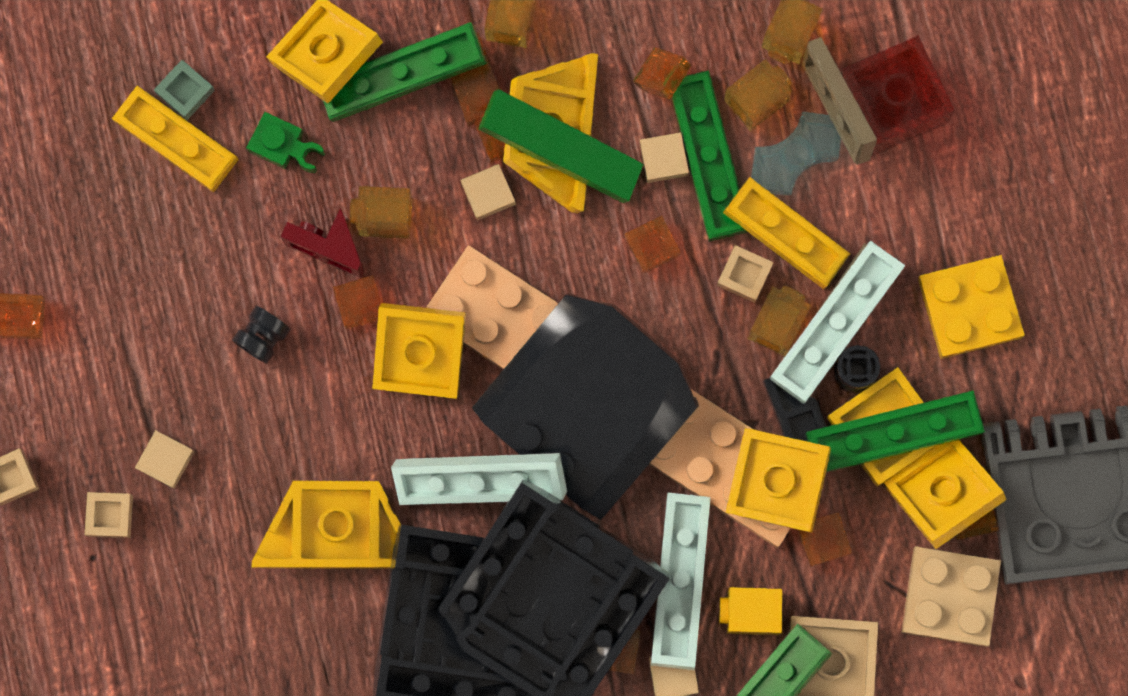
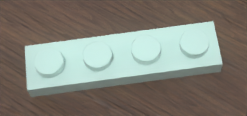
[770,241,905,404]
[391,453,567,505]
[651,493,711,670]

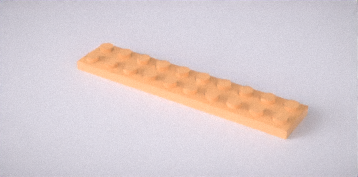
[426,245,791,549]

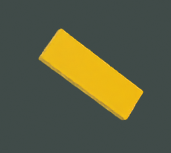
[112,86,238,193]
[723,177,850,289]

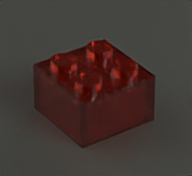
[841,35,955,157]

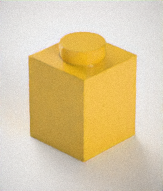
[719,587,782,635]

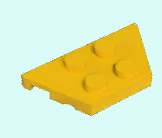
[503,53,598,214]
[251,481,401,569]

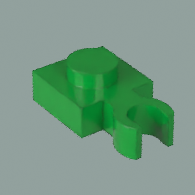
[246,112,325,173]

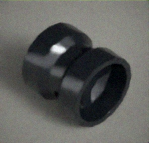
[232,305,291,364]
[834,345,880,394]

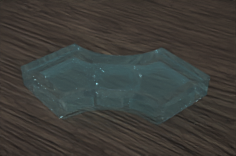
[751,112,841,196]

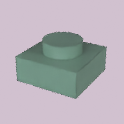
[154,60,215,121]

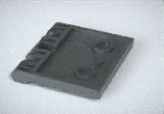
[981,405,1128,585]

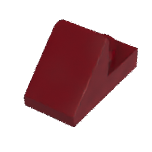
[280,209,365,278]

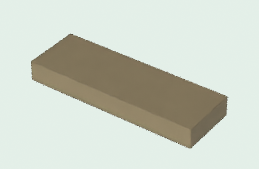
[802,37,877,165]

